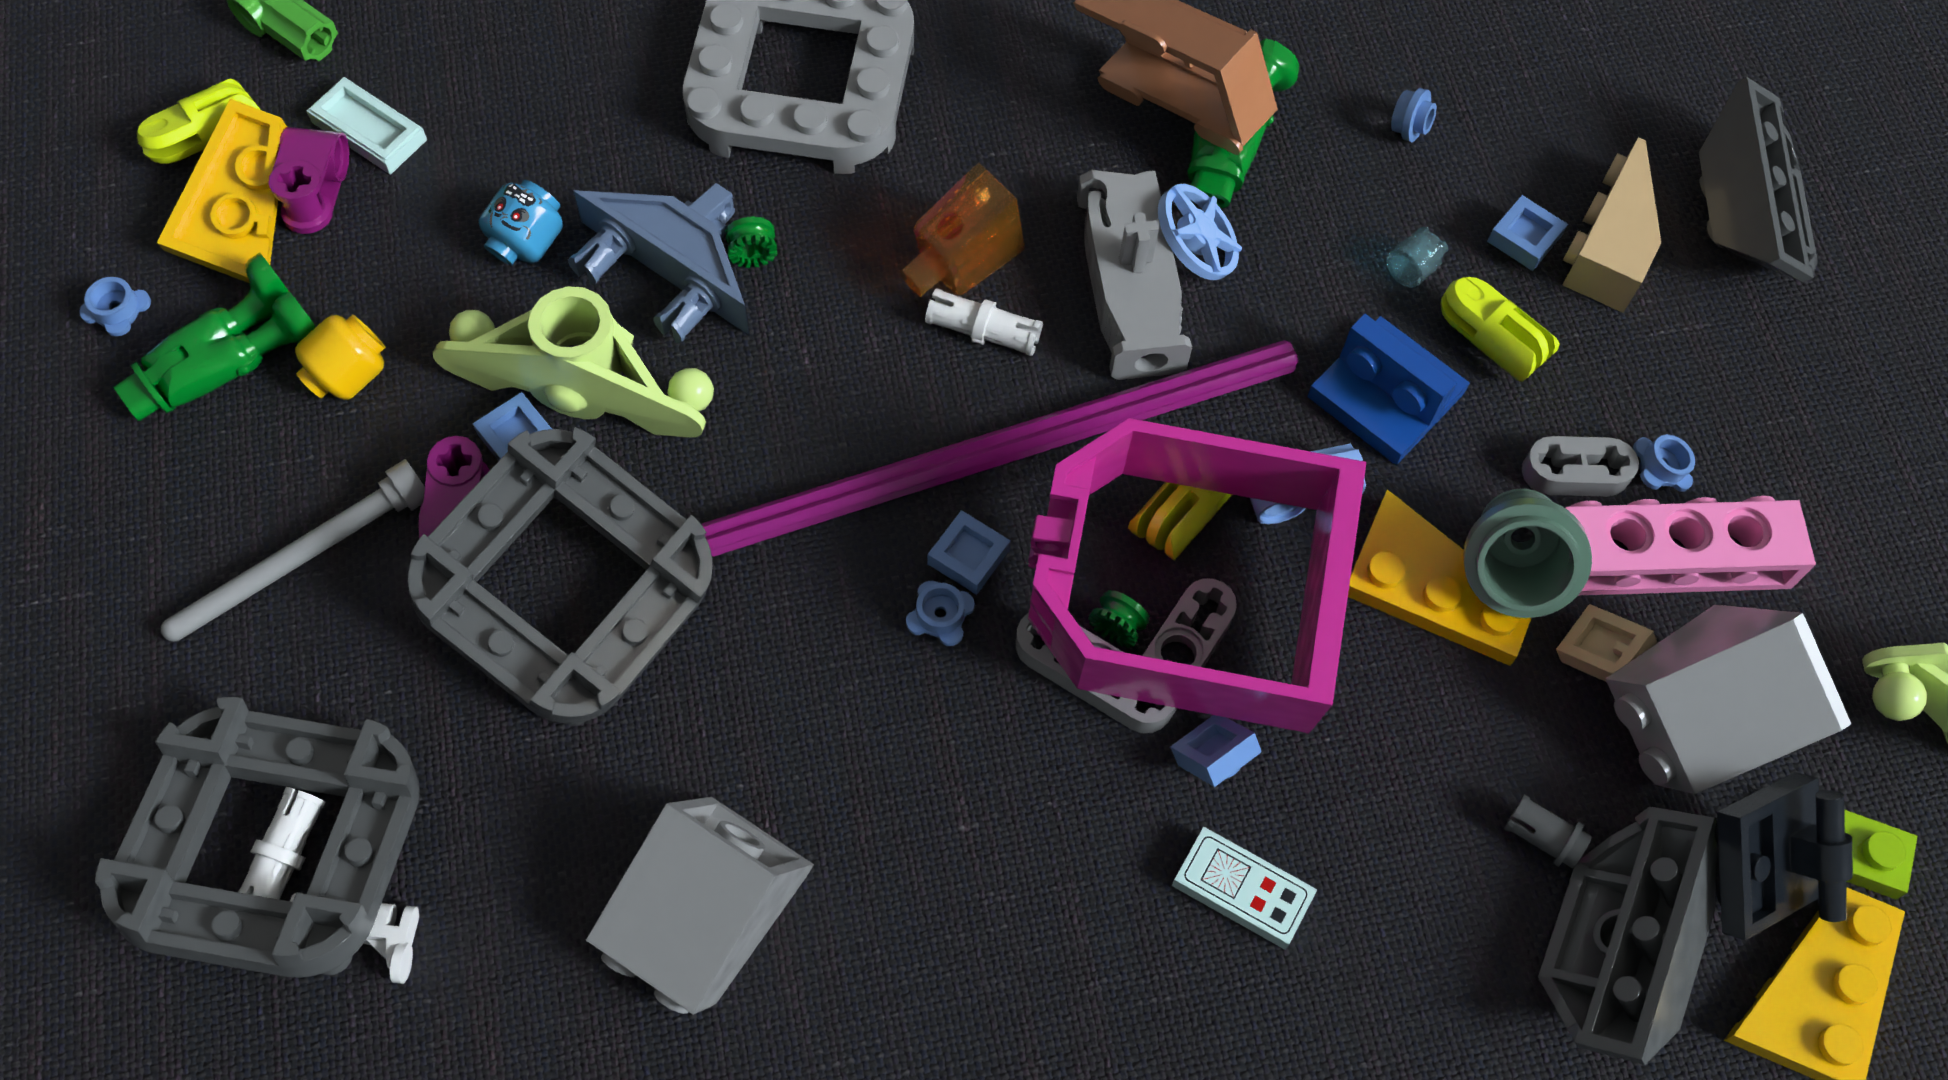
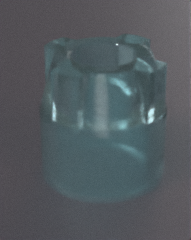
[1386,227,1449,288]

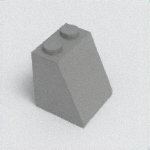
[1605,605,1851,794]
[586,797,814,1015]

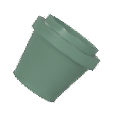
[1463,489,1592,618]

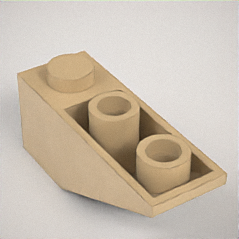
[1563,137,1661,313]

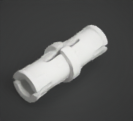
[925,288,1043,356]
[238,787,326,899]

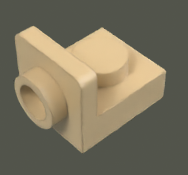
[1556,604,1657,682]

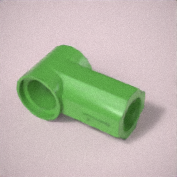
[226,0,338,61]

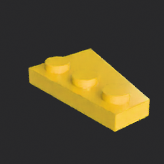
[157,99,287,283]
[1348,489,1531,666]
[1724,887,1905,1080]

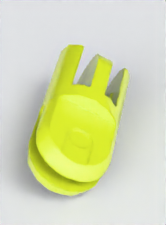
[137,78,260,164]
[1440,277,1560,382]
[1128,482,1233,561]

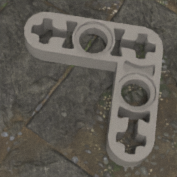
[1016,579,1237,733]

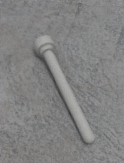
[161,459,425,641]

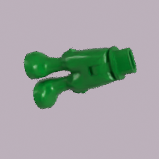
[1188,39,1300,208]
[113,253,316,421]

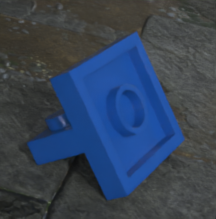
[1307,314,1470,465]

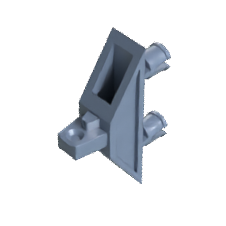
[568,183,750,344]

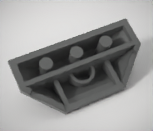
[1699,77,1817,283]
[1538,806,1717,1065]

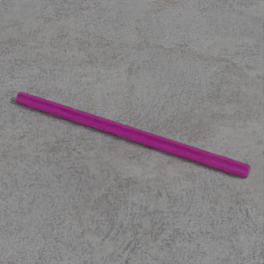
[701,340,1298,557]

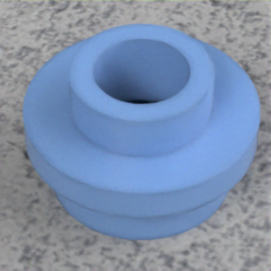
[1391,88,1437,142]

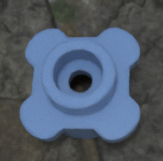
[80,277,151,336]
[1633,434,1695,492]
[906,581,975,646]

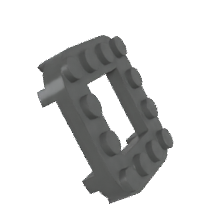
[408,427,713,726]
[95,697,420,977]

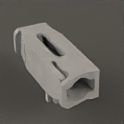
[1077,170,1192,380]

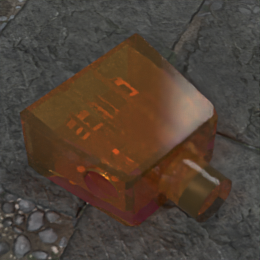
[900,163,1025,297]

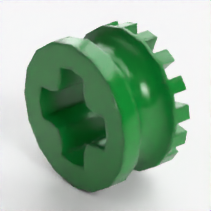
[725,216,778,268]
[1088,590,1150,648]

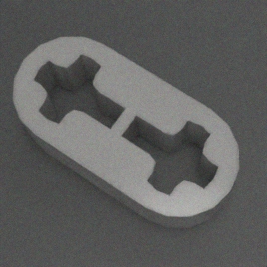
[1522,436,1639,497]

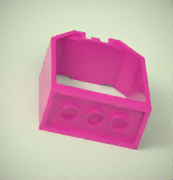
[1028,418,1366,733]

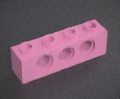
[1566,496,1816,596]

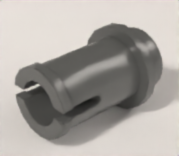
[1504,794,1592,869]

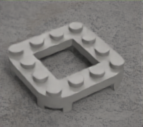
[683,0,914,174]

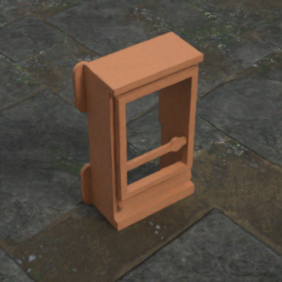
[1074,0,1278,155]

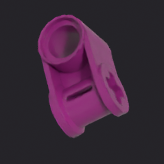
[269,127,349,234]
[419,436,490,539]

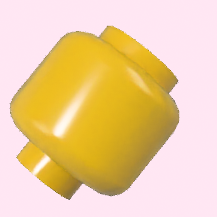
[295,314,386,400]

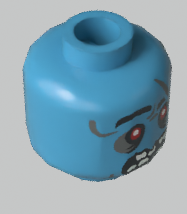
[478,180,563,266]

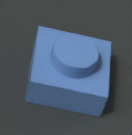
[1487,195,1568,271]
[472,392,552,461]
[928,510,1011,595]
[1170,715,1262,787]

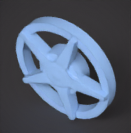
[1158,184,1242,280]

